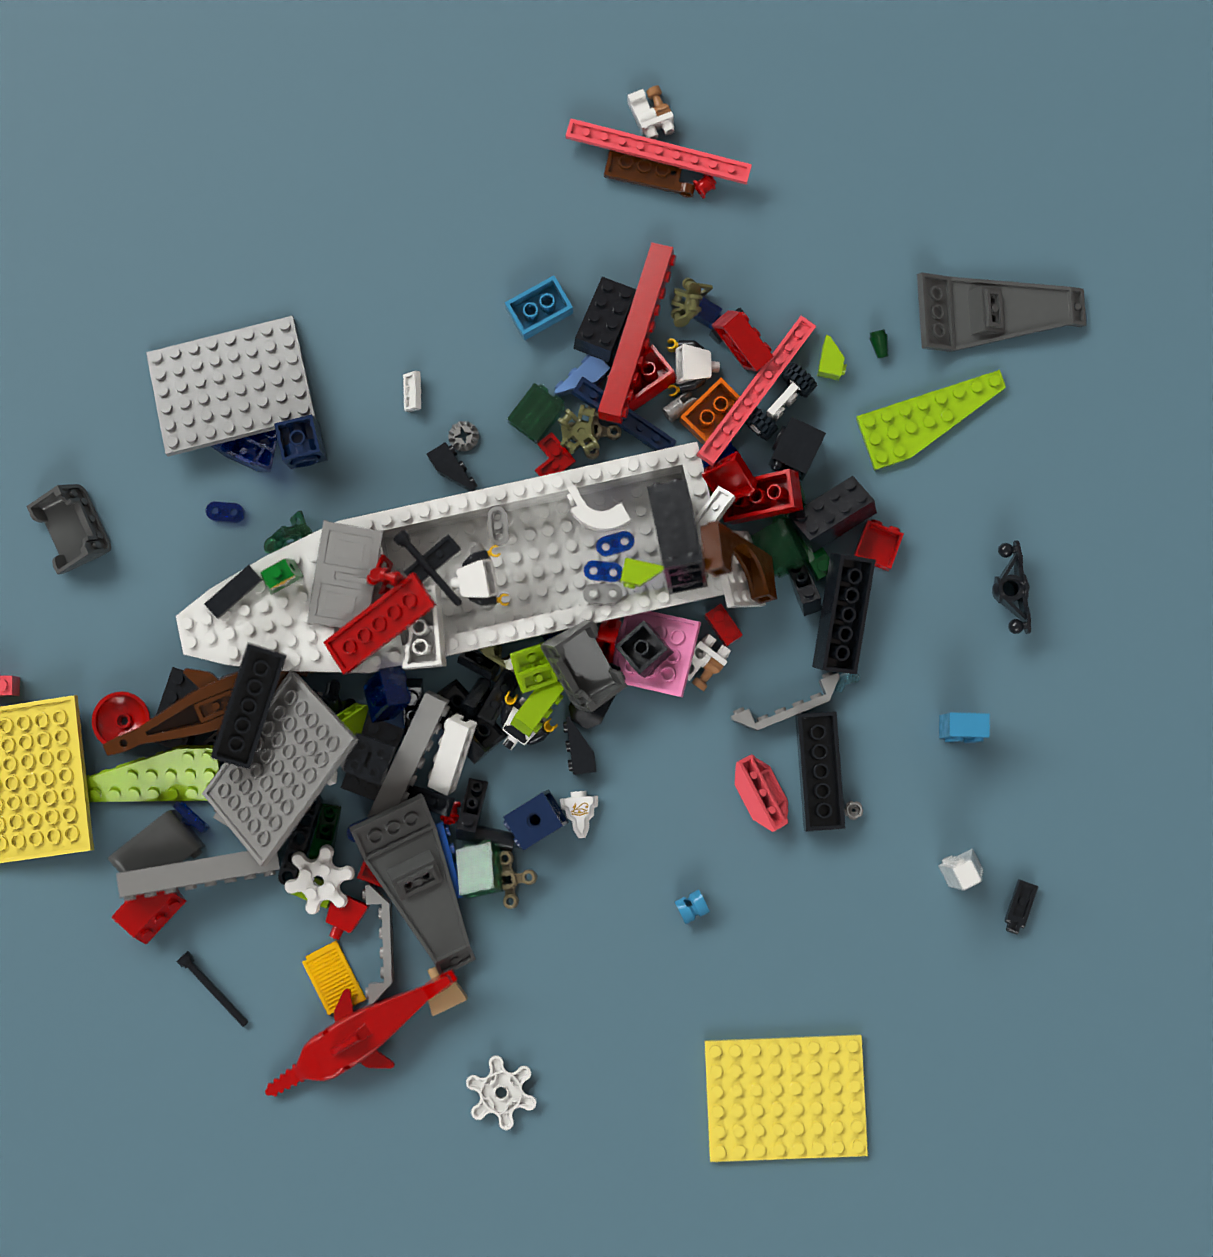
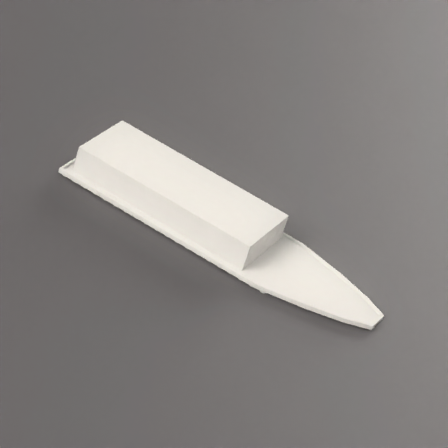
[176,442,724,673]

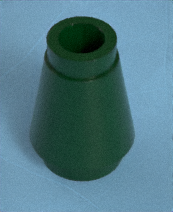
[869,329,888,359]

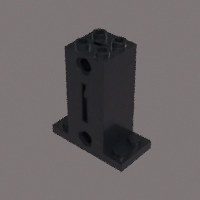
[647,478,708,595]
[340,716,404,801]

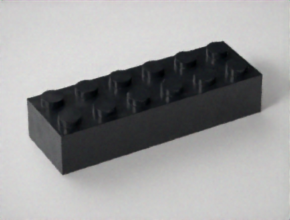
[812,553,876,675]
[211,642,287,769]
[795,712,845,831]

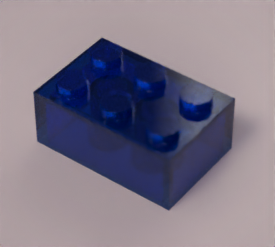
[363,665,411,723]

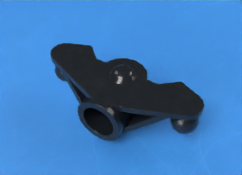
[992,540,1031,634]

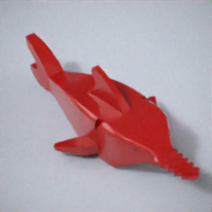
[265,969,458,1097]

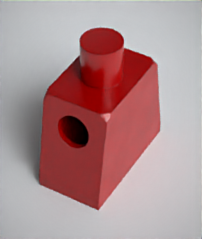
[596,618,622,663]
[326,893,370,940]

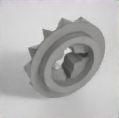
[449,421,479,451]

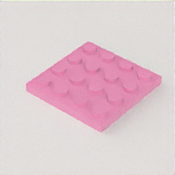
[613,611,701,698]

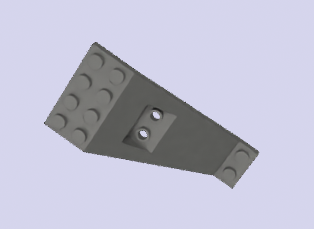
[917,272,1086,352]
[349,794,476,974]

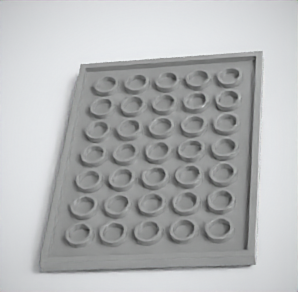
[146,315,316,457]
[202,670,358,867]

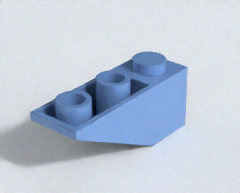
[554,355,611,398]

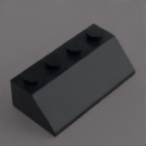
[436,679,507,764]

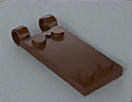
[604,150,695,197]

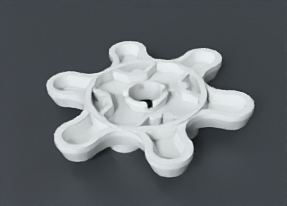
[285,845,355,914]
[466,1056,536,1130]

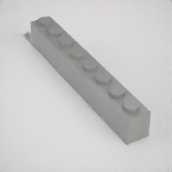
[367,690,450,819]
[116,851,280,901]

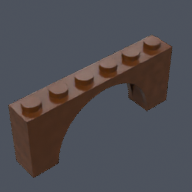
[700,521,777,604]

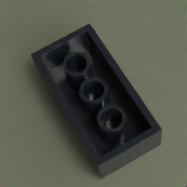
[573,276,636,362]
[789,476,877,553]
[153,667,199,748]

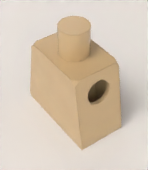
[427,967,468,1016]

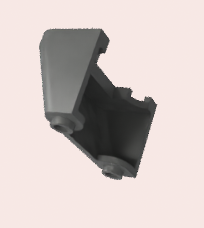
[26,484,111,575]
[541,620,627,712]
[108,810,205,873]

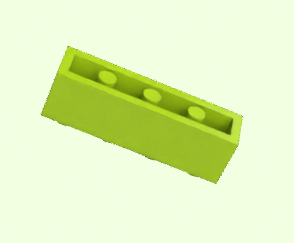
[510,678,565,737]

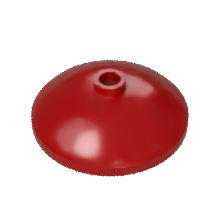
[92,692,151,744]

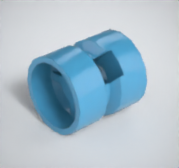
[675,889,710,924]

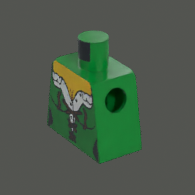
[260,558,304,595]

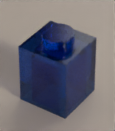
[693,297,722,329]

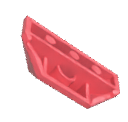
[735,754,788,832]

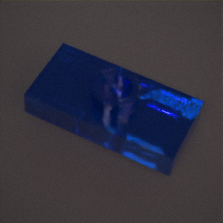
[173,801,210,833]

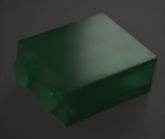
[507,383,565,444]
[751,518,809,578]
[456,840,503,899]

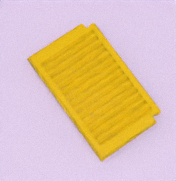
[302,940,366,1015]

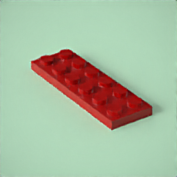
[323,573,437,675]

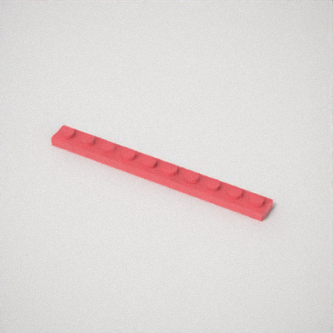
[566,118,752,185]
[697,315,816,466]

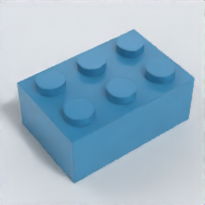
[505,275,573,341]
[939,712,990,743]

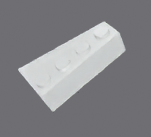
[938,848,983,890]

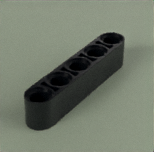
[278,795,323,885]

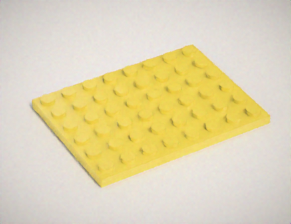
[0,695,94,863]
[705,1035,868,1162]

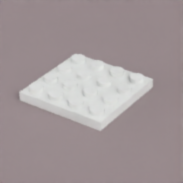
[720,530,766,608]

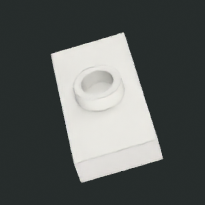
[403,371,421,412]

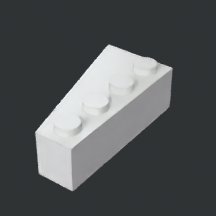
[402,585,446,670]

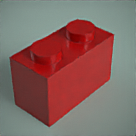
[704,604,743,647]

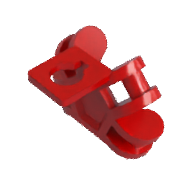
[366,554,405,595]

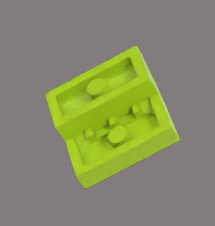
[510,642,558,693]

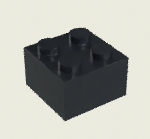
[615,620,674,678]

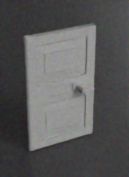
[307,520,384,628]

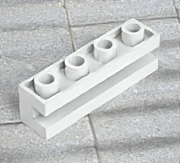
[427,714,477,796]

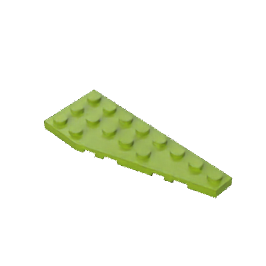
[856,370,1006,471]
[86,745,220,802]

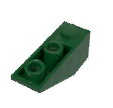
[309,804,342,859]

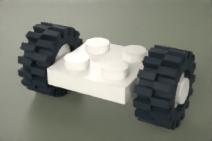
[745,363,817,441]

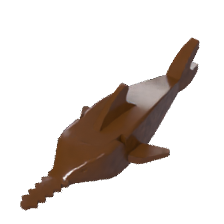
[103,668,314,755]

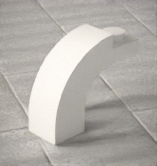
[566,485,631,532]

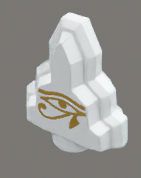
[560,791,598,838]

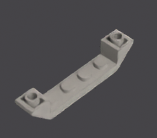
[730,671,840,731]
[362,884,394,1004]

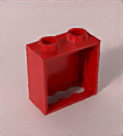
[702,451,757,505]
[853,519,904,571]

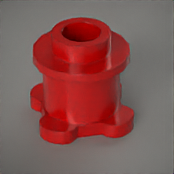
[693,174,716,199]
[440,801,461,824]

